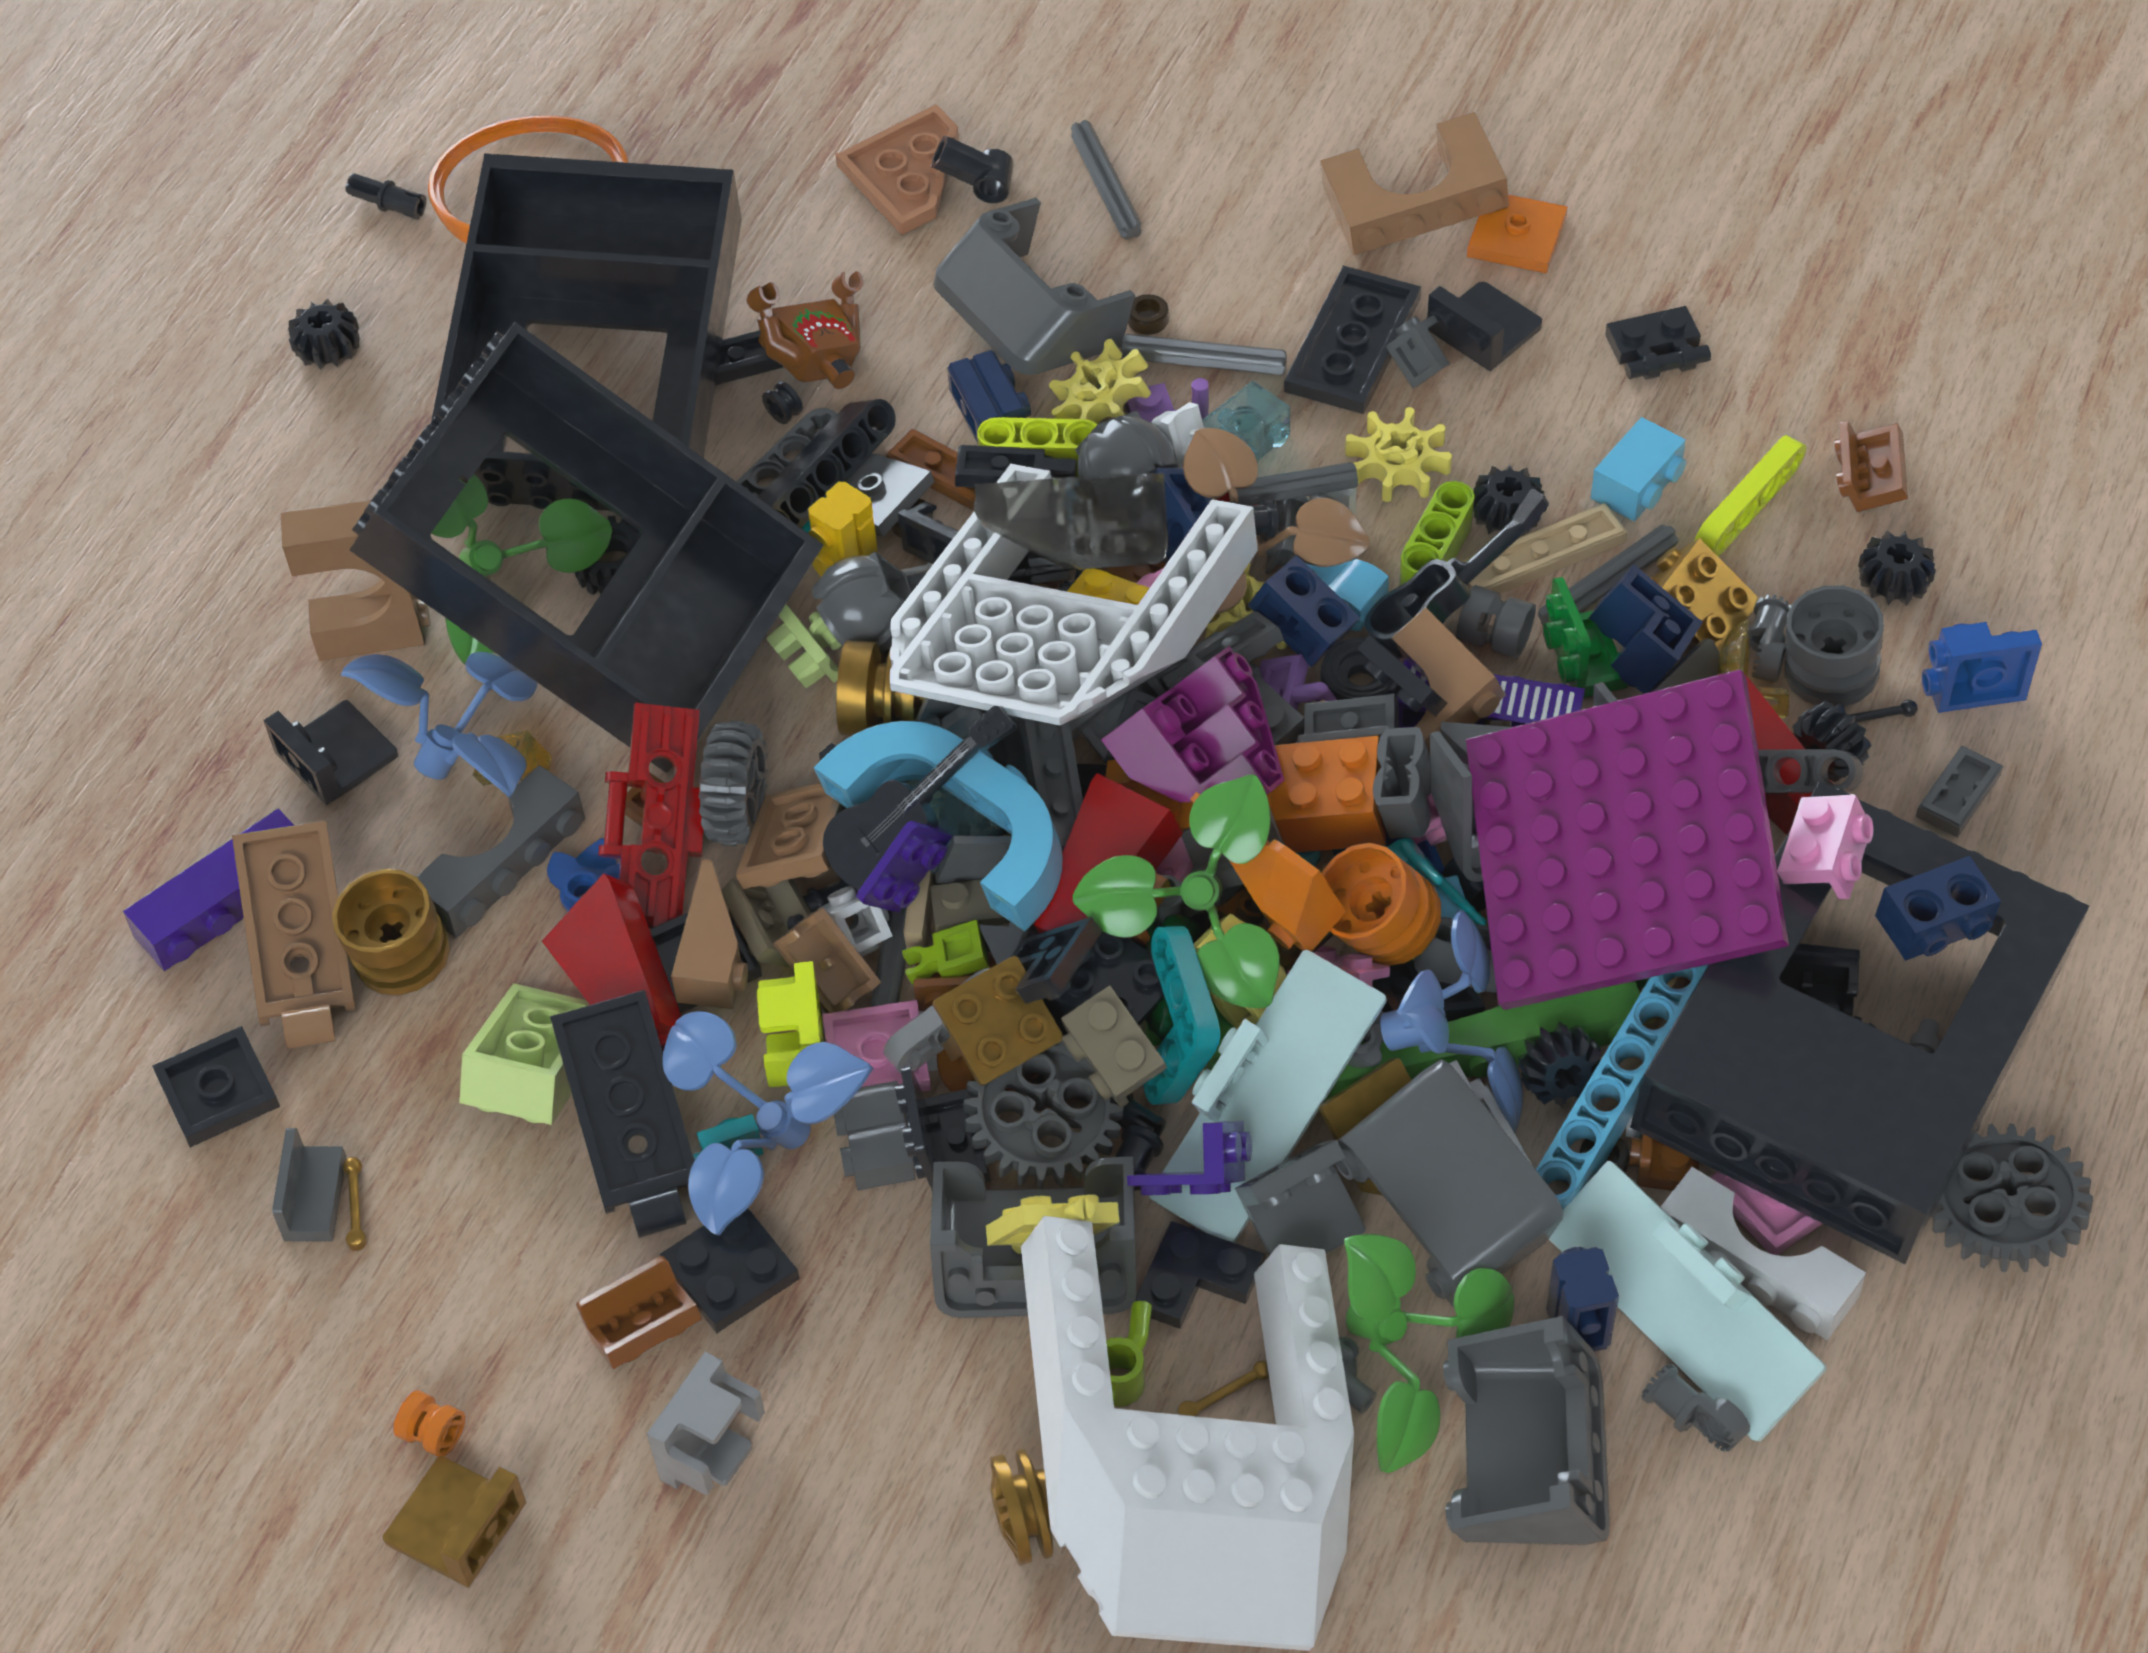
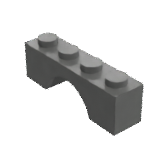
[416,765,585,938]

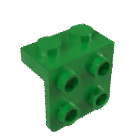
[1543,577,1628,698]

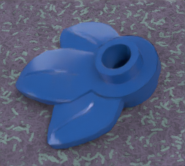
[547,838,620,911]

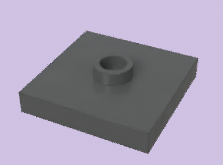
[845,453,934,537]

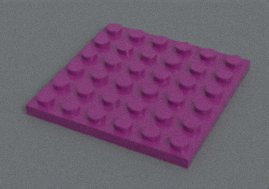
[1465,669,1789,1010]

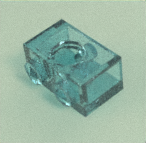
[1202,381,1290,463]

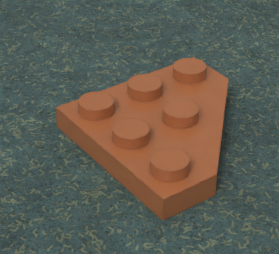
[836,104,959,235]

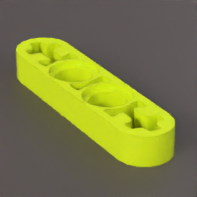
[1695,435,1807,557]

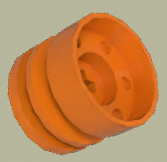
[1322,843,1441,966]

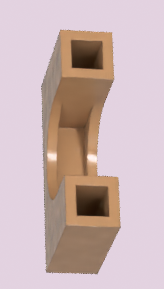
[1320,112,1509,256]
[281,499,431,661]
[1297,607,1506,755]

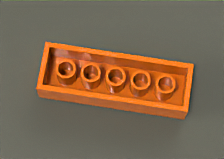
[1106,736,1386,853]

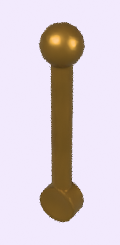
[343,1157,367,1251]
[1178,1360,1269,1417]

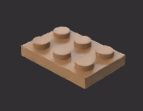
[736,783,846,890]

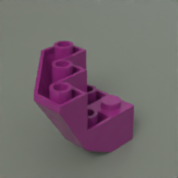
[1101,646,1285,802]

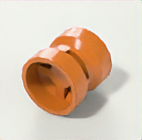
[393,1390,466,1457]

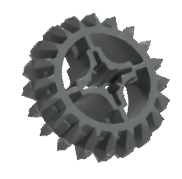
[698,721,768,846]

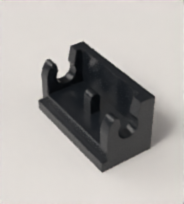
[898,502,958,564]
[1779,943,1860,1016]

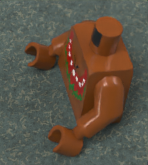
[747,271,864,389]

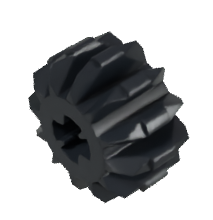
[288,299,360,370]
[1473,464,1546,536]
[1858,530,1936,606]
[1792,701,1872,782]
[1518,1021,1602,1108]

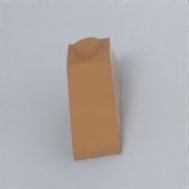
[671,859,748,1009]

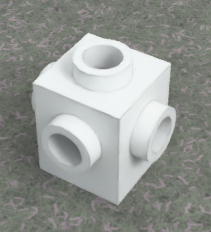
[817,886,893,957]

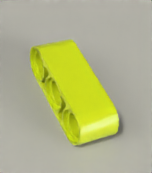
[977,417,1097,477]

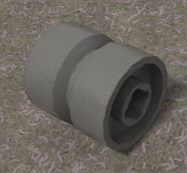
[1456,585,1536,659]

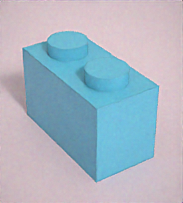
[1591,417,1686,522]

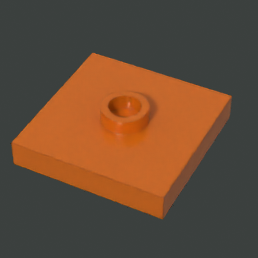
[1467,195,1568,273]

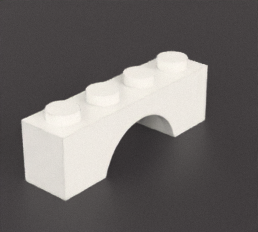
[1661,1167,1866,1340]

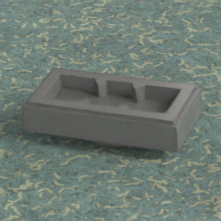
[1916,746,2003,838]

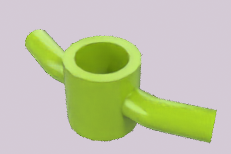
[1106,1301,1152,1407]

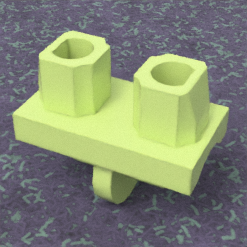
[766,604,842,688]

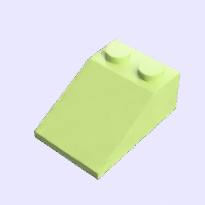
[459,983,589,1125]

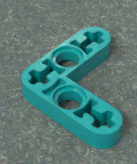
[1143,926,1220,1105]

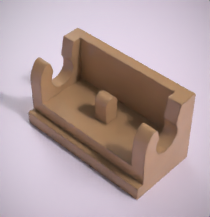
[773,907,882,1013]

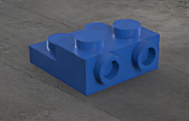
[1922,622,2042,713]

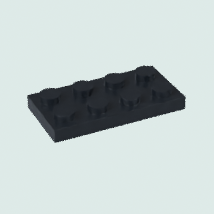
[1284,265,1421,414]

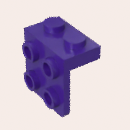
[856,821,953,913]
[1127,1121,1252,1195]

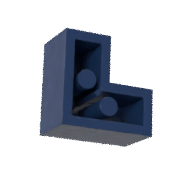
[1589,564,1703,694]

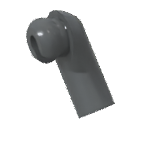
[1339,1337,1377,1413]

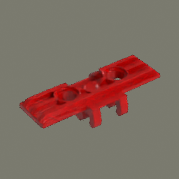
[598,703,704,928]

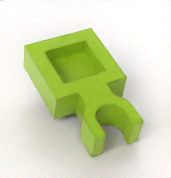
[902,919,989,985]

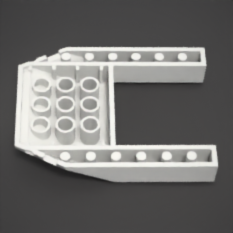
[890,464,1258,726]
[1021,1216,1354,1651]

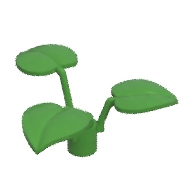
[431,474,612,665]
[1073,774,1280,1008]
[1344,1234,1514,1473]

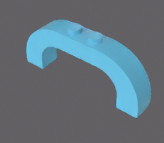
[814,721,1063,931]

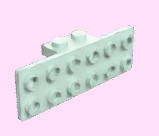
[1149,950,1387,1243]
[1549,1161,1827,1442]

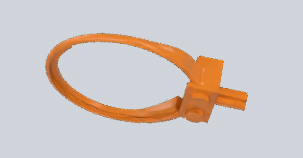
[428,115,628,244]

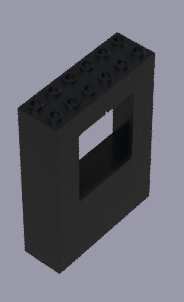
[431,153,742,511]
[350,322,824,773]
[1630,782,2089,1264]

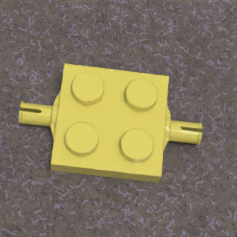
[986,1195,1119,1254]

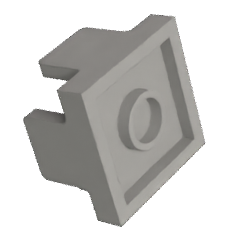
[647,1352,765,1495]

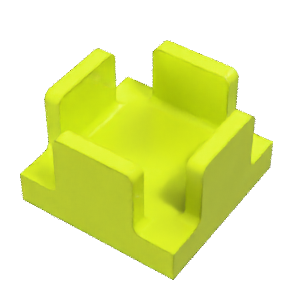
[757,961,824,1087]

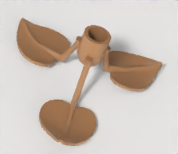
[1183,428,1370,614]

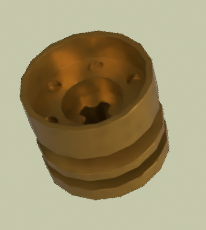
[836,640,925,736]
[332,869,450,995]
[990,1448,1053,1566]

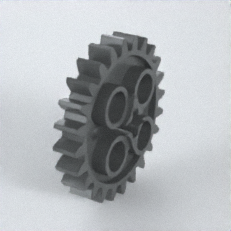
[963,1041,1124,1189]
[1931,1124,2093,1272]

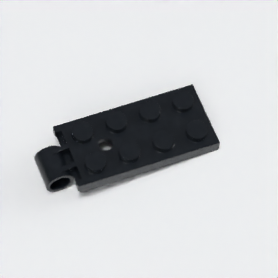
[550,990,694,1238]

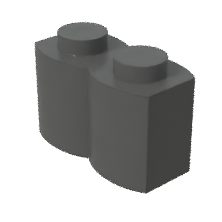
[1373,727,1431,839]
[834,1081,915,1191]

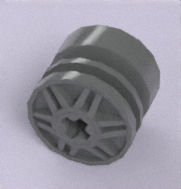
[1784,586,1884,707]

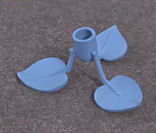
[340,652,537,798]
[1380,909,1523,1133]
[662,1011,873,1236]

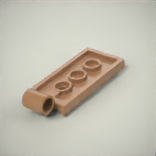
[232,821,356,1049]

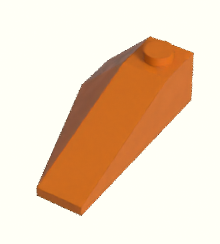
[1190,792,1347,952]

